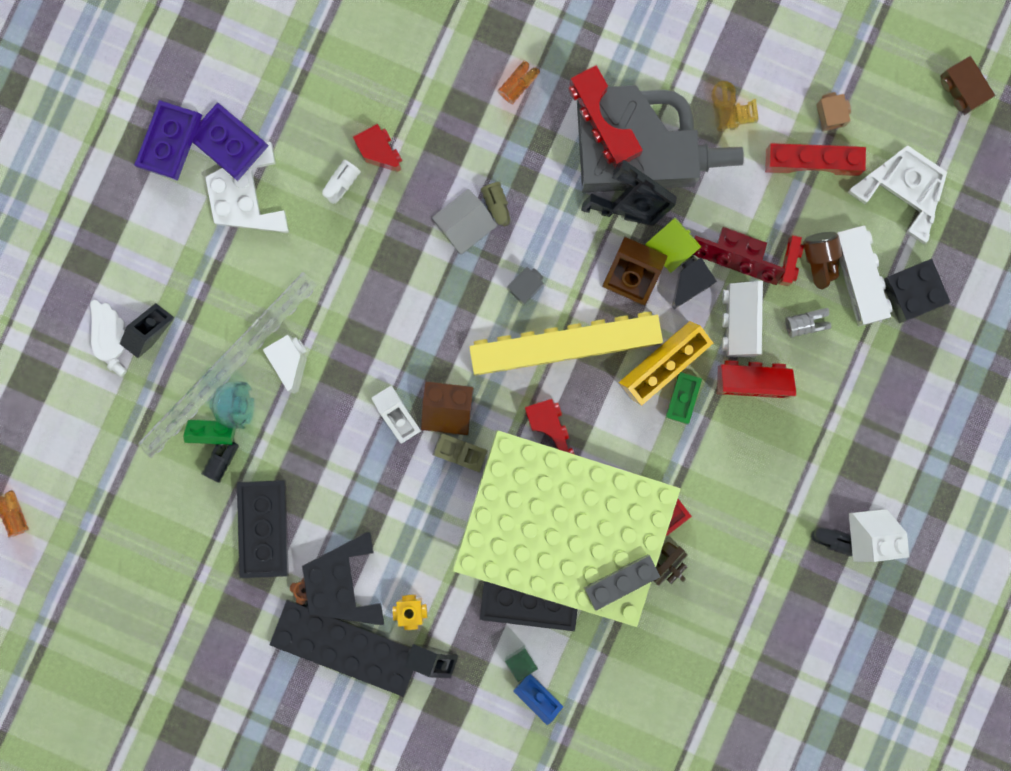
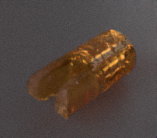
[497,60,540,105]
[0,490,30,538]

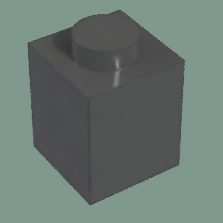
[507,267,544,306]

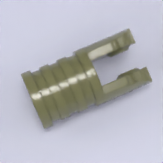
[480,182,511,227]

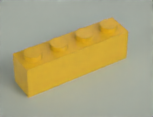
[618,321,714,406]

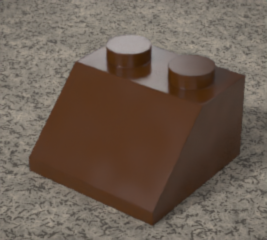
[602,236,668,306]
[421,381,474,435]

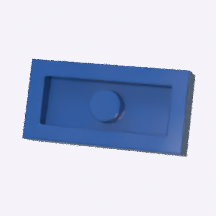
[513,673,564,725]

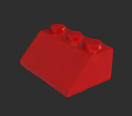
[716,360,796,399]

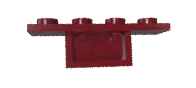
[693,227,785,285]

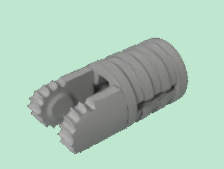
[785,308,831,338]

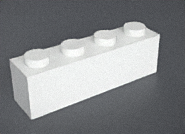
[836,225,892,327]

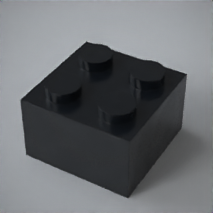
[884,259,951,324]

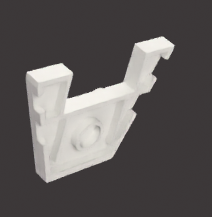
[205,142,289,233]
[847,146,947,244]

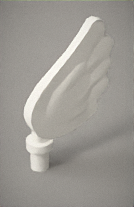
[90,300,127,377]

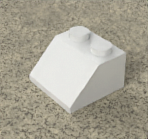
[263,335,307,394]
[849,509,909,562]

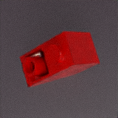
[353,124,402,172]

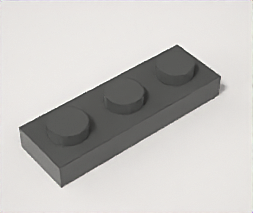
[584,554,660,611]

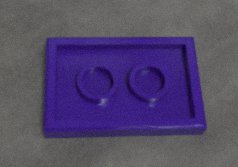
[134,100,203,181]
[192,102,269,181]

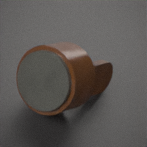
[803,232,842,290]

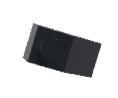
[672,258,717,310]
[119,303,174,358]
[405,644,459,678]

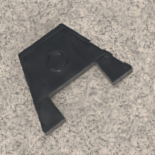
[581,160,677,226]
[302,532,384,625]

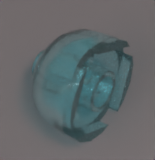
[210,381,254,429]

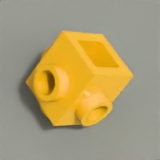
[392,595,428,630]

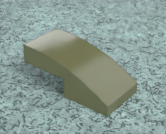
[432,433,488,473]

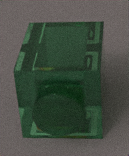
[505,645,538,682]

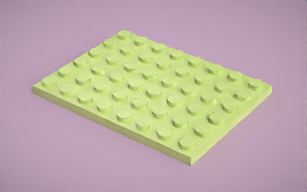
[452,430,681,627]

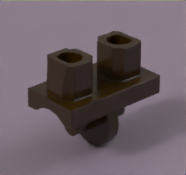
[654,542,688,586]

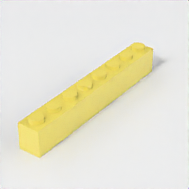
[469,312,663,376]

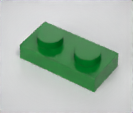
[665,372,702,425]
[183,420,236,445]

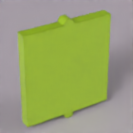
[645,218,701,273]

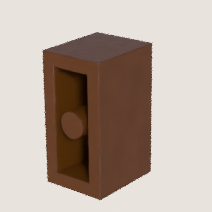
[940,56,996,116]

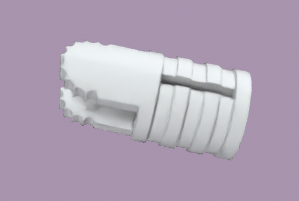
[322,159,361,204]

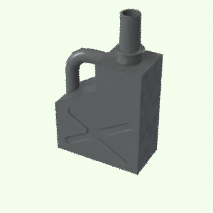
[577,85,744,193]

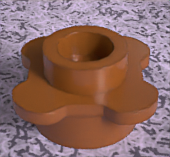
[290,578,307,605]

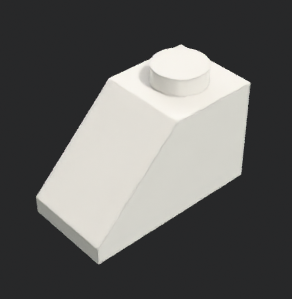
[372,385,421,444]

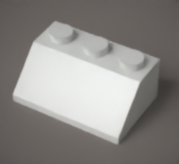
[722,281,763,358]

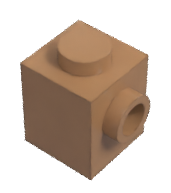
[816,92,851,131]

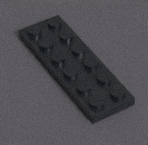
[269,599,413,697]

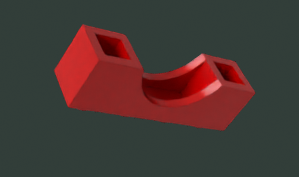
[568,65,643,168]
[765,143,866,176]
[525,399,575,455]

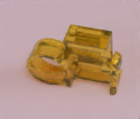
[711,81,759,132]

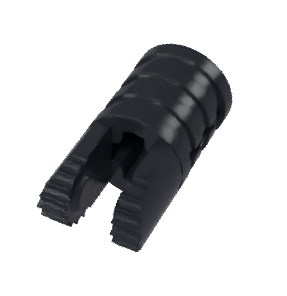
[201,442,239,483]
[810,527,853,557]

